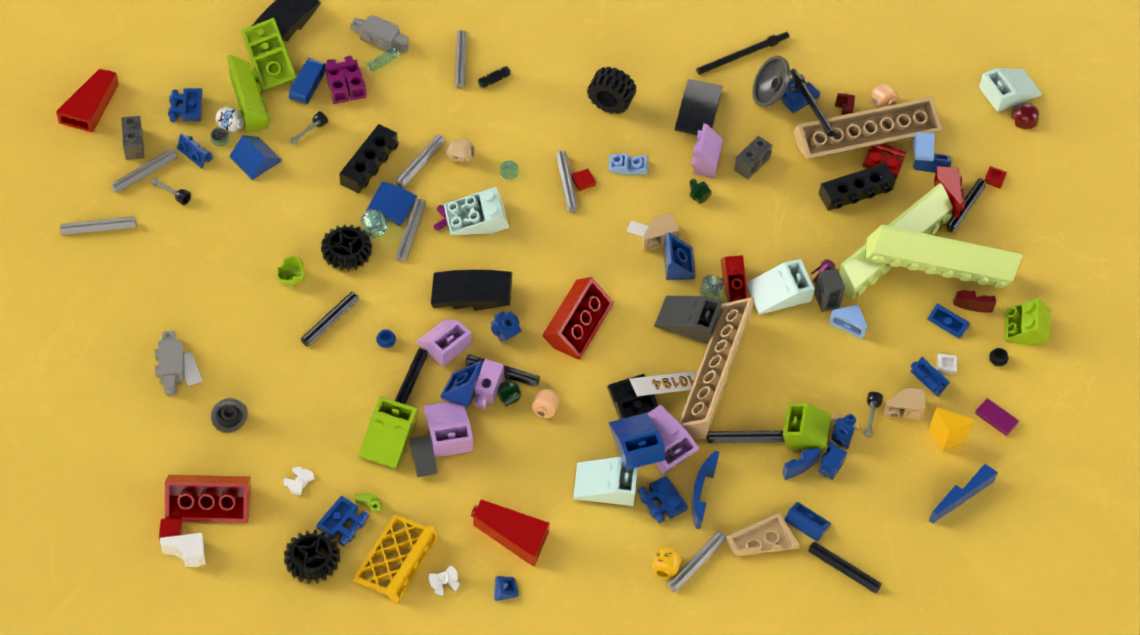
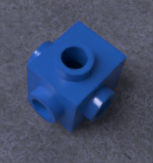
[490,311,522,343]

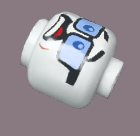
[216,106,244,133]

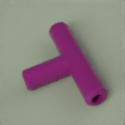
[433,205,448,231]

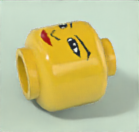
[652,547,682,579]

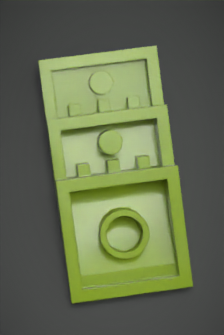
[241,18,297,91]

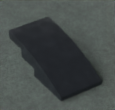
[252,0,321,41]
[674,79,723,135]
[431,269,513,311]
[607,374,658,419]

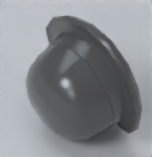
[211,398,248,433]

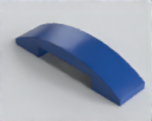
[691,451,719,529]

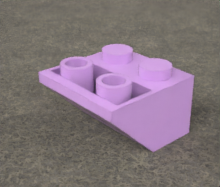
[691,124,723,178]
[416,319,471,367]

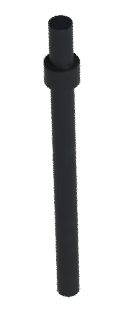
[696,32,789,75]
[790,69,835,137]

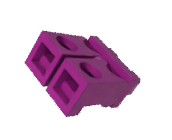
[325,56,367,104]

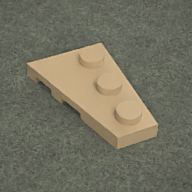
[726,513,799,557]

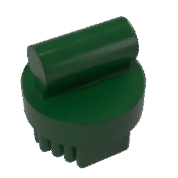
[689,179,712,204]
[498,380,521,406]

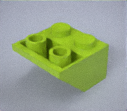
[1005,298,1051,346]
[783,403,832,449]

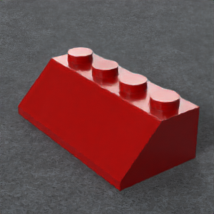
[542,277,614,359]
[165,475,251,523]

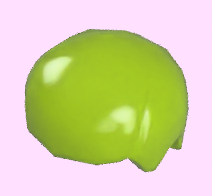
[277,256,305,286]

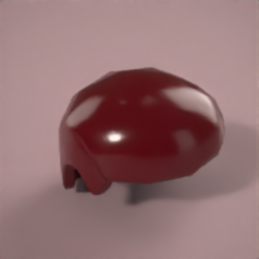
[1012,103,1039,129]

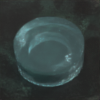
[500,161,518,179]

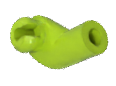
[355,493,382,512]

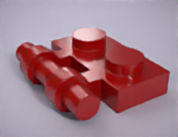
[863,143,907,178]

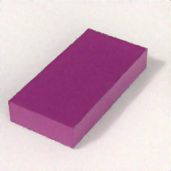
[975,398,1019,437]

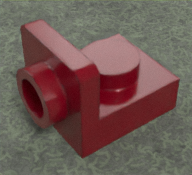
[835,93,855,115]

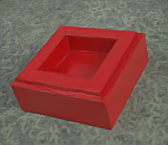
[984,166,1007,189]
[571,168,596,191]
[159,519,182,540]

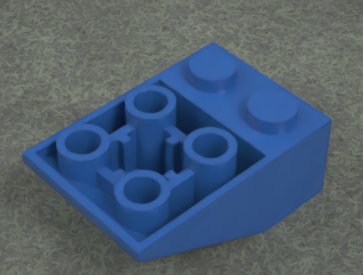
[609,413,665,470]

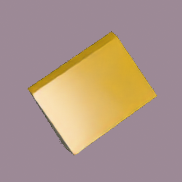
[928,407,975,452]

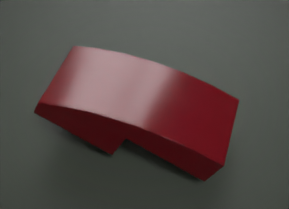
[953,290,996,313]

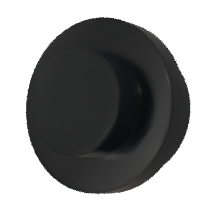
[989,348,1009,367]

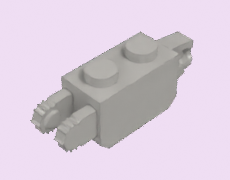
[350,16,408,53]
[155,331,185,396]

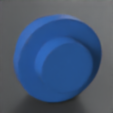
[376,330,396,348]

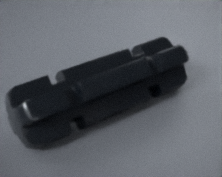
[478,66,511,88]

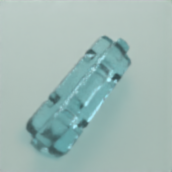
[367,47,399,72]

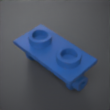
[177,133,213,169]
[910,357,950,397]
[831,414,856,450]

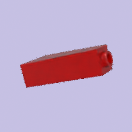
[56,69,119,133]
[471,499,550,566]

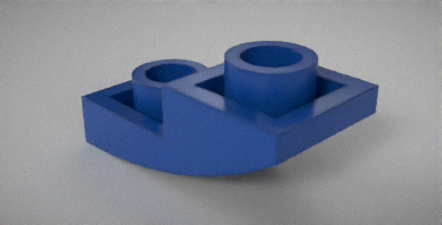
[782,448,821,480]

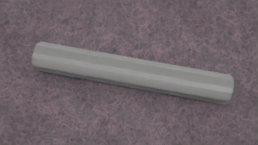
[455,30,467,88]
[396,134,445,187]
[111,149,177,193]
[556,151,577,213]
[396,199,426,262]
[60,217,136,235]
[668,531,726,592]

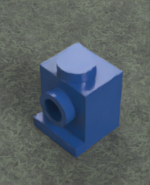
[819,443,847,479]

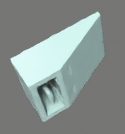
[979,68,1042,112]
[444,187,509,235]
[746,259,815,315]
[573,457,638,506]

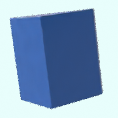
[230,135,282,180]
[663,232,695,280]
[440,360,484,407]

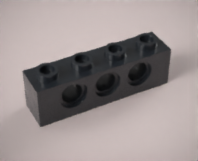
[339,124,399,194]
[819,163,896,211]

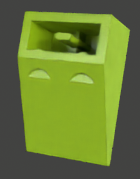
[359,396,418,469]

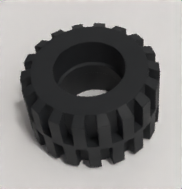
[587,67,636,114]

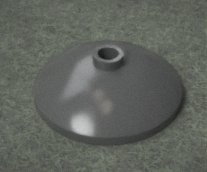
[753,56,790,107]

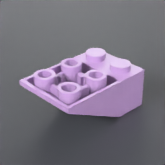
[423,401,473,457]
[647,405,699,475]

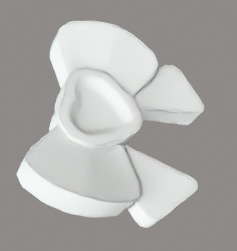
[284,466,315,496]
[428,566,460,596]

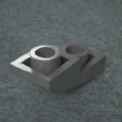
[409,436,437,477]

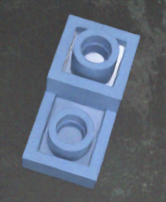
[609,153,648,175]

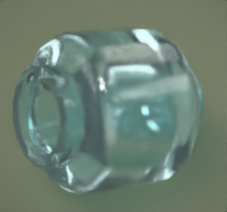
[360,209,387,238]
[699,275,725,300]

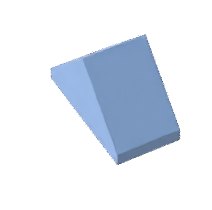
[912,132,935,161]
[829,305,867,339]

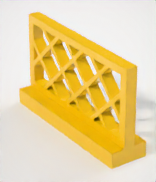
[353,514,438,603]

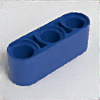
[289,58,326,104]

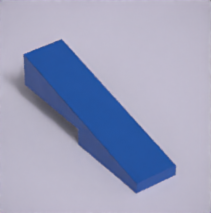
[929,464,998,523]

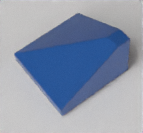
[494,576,519,601]

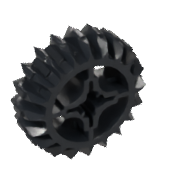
[321,223,372,272]
[284,529,340,584]

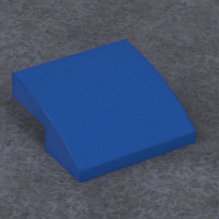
[366,182,417,226]

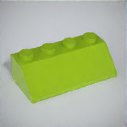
[227,55,270,133]

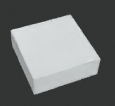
[937,353,957,375]

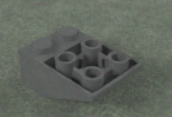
[654,296,722,344]

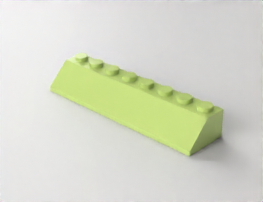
[839,183,953,299]
[866,225,1022,289]

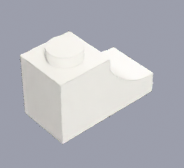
[160,533,206,567]

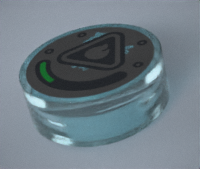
[210,128,229,146]

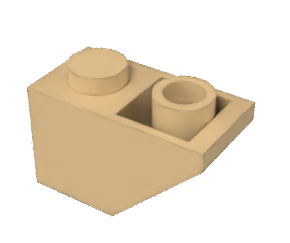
[642,213,679,251]
[883,388,925,420]

